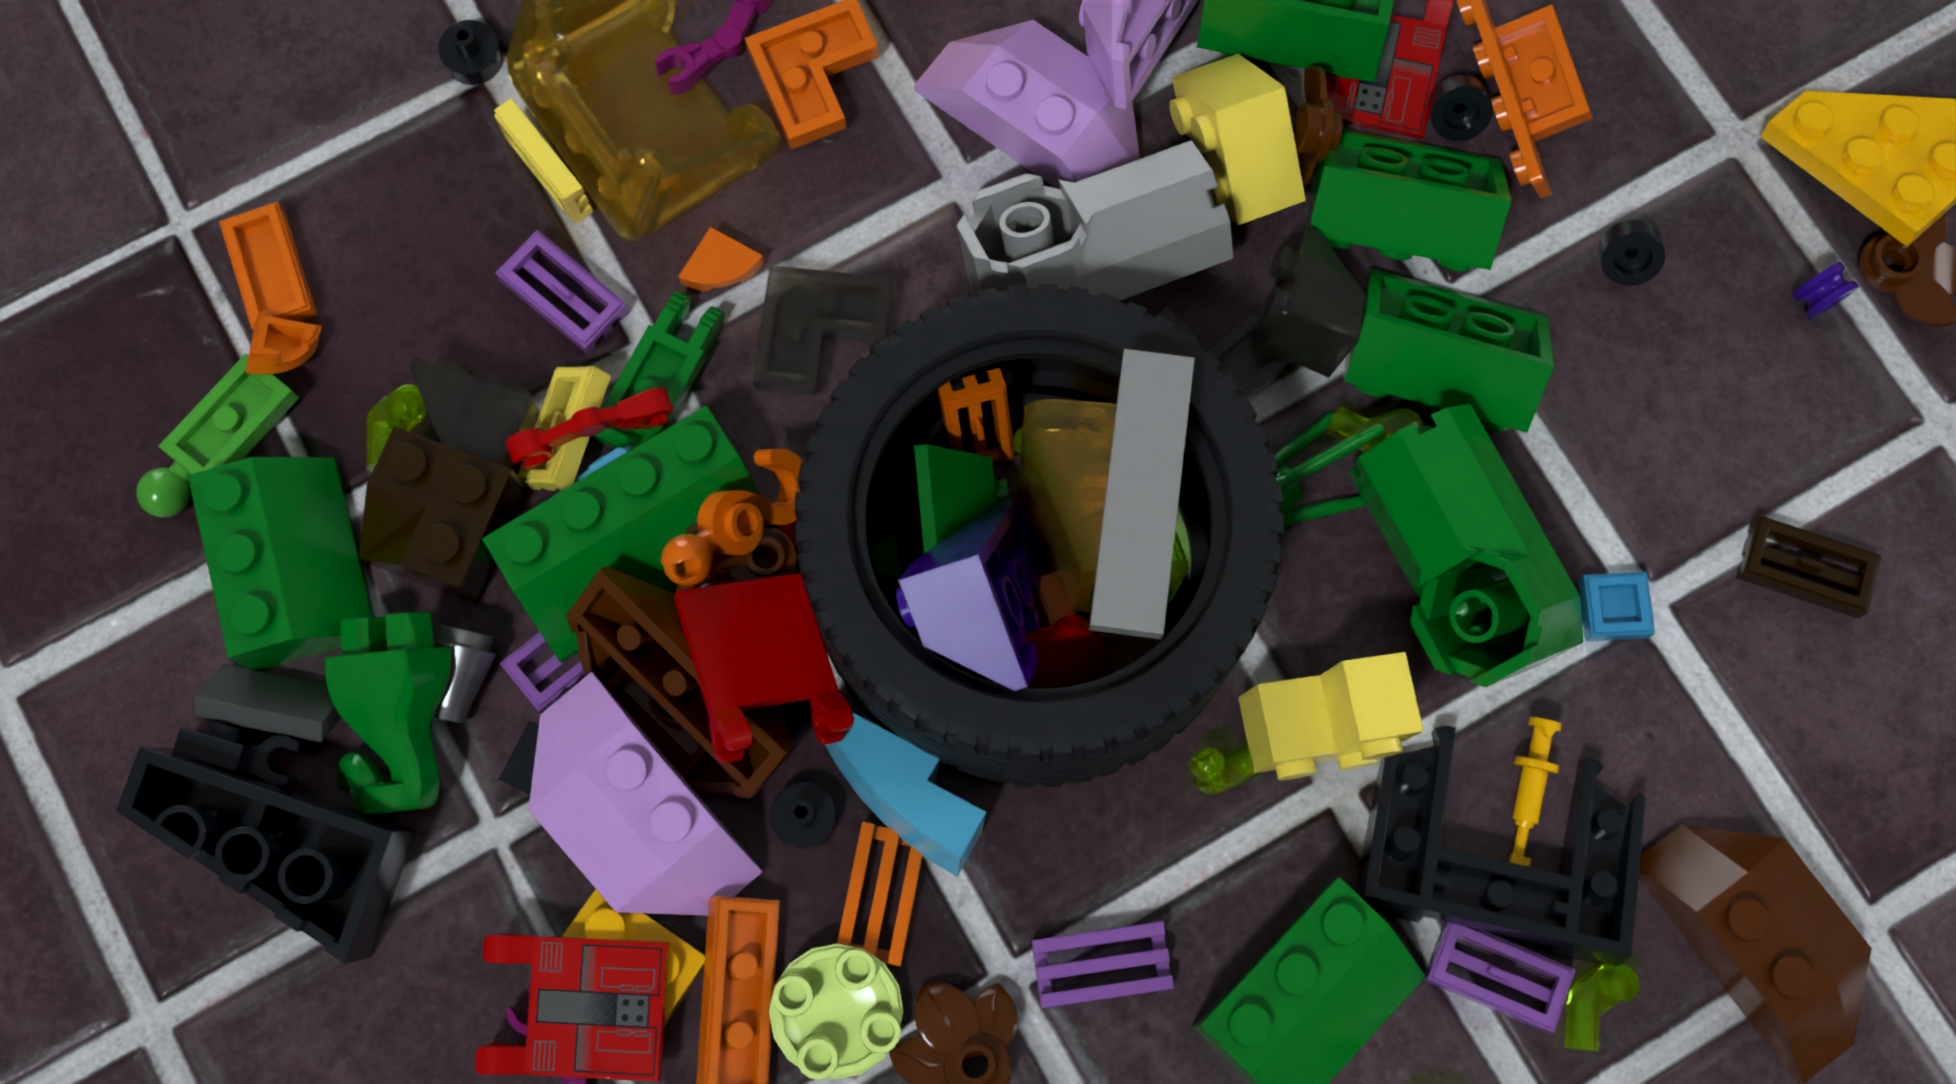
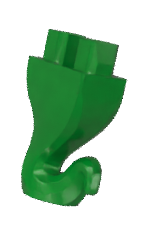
[325,612,452,814]

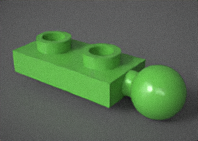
[136,353,299,518]

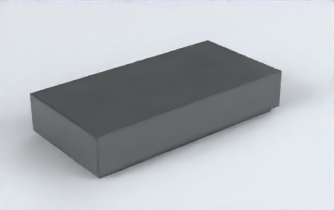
[194,664,341,742]

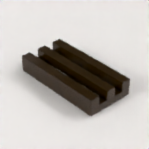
[1735,515,1882,618]

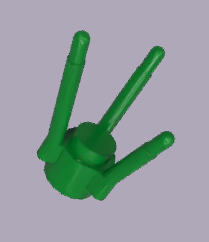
[1274,412,1385,528]

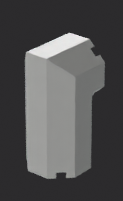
[957,140,1233,302]

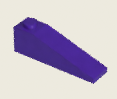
[896,491,1042,691]

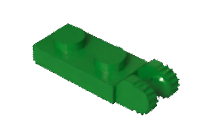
[592,290,725,449]

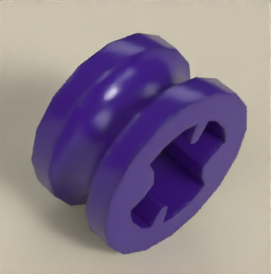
[1792,262,1859,320]

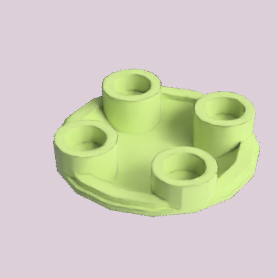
[769,943,904,1080]

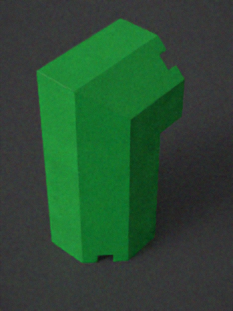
[1348,404,1584,687]

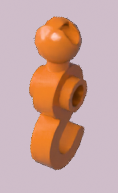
[661,449,803,586]

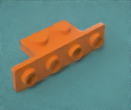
[1456,0,1594,199]

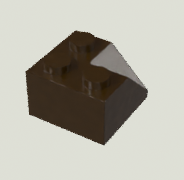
[359,426,528,604]

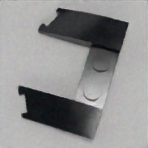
[1356,725,1647,968]

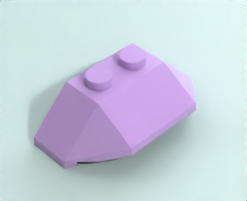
[1079,0,1198,110]
[914,20,1140,189]
[528,672,763,916]

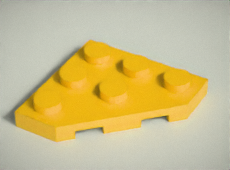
[1760,91,1956,247]

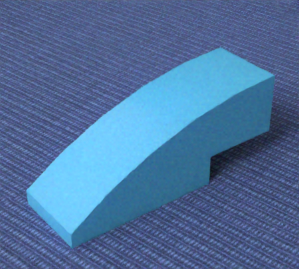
[825,712,986,877]

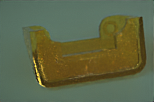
[507,0,781,241]
[1017,399,1122,639]

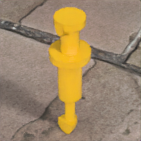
[1508,717,1562,867]

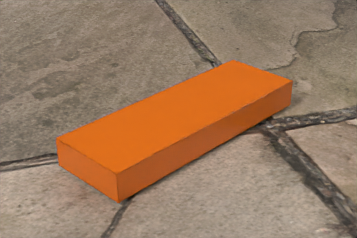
[696,896,780,1084]

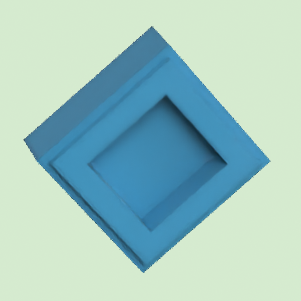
[1577,572,1655,642]

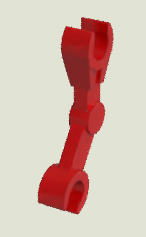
[505,388,674,469]

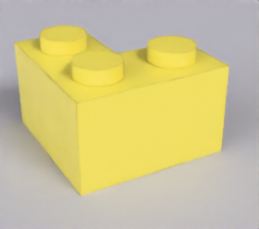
[1170,54,1306,225]
[1238,652,1424,781]

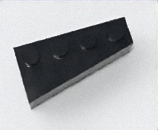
[116,746,417,964]

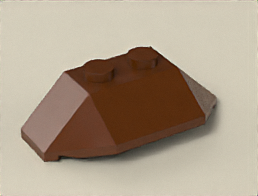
[566,567,793,798]
[1639,824,1872,1084]

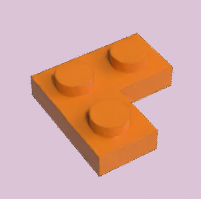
[745,0,879,150]

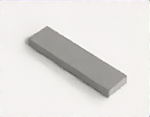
[1089,349,1195,639]

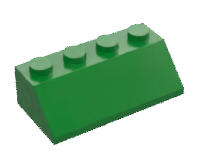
[482,405,780,663]

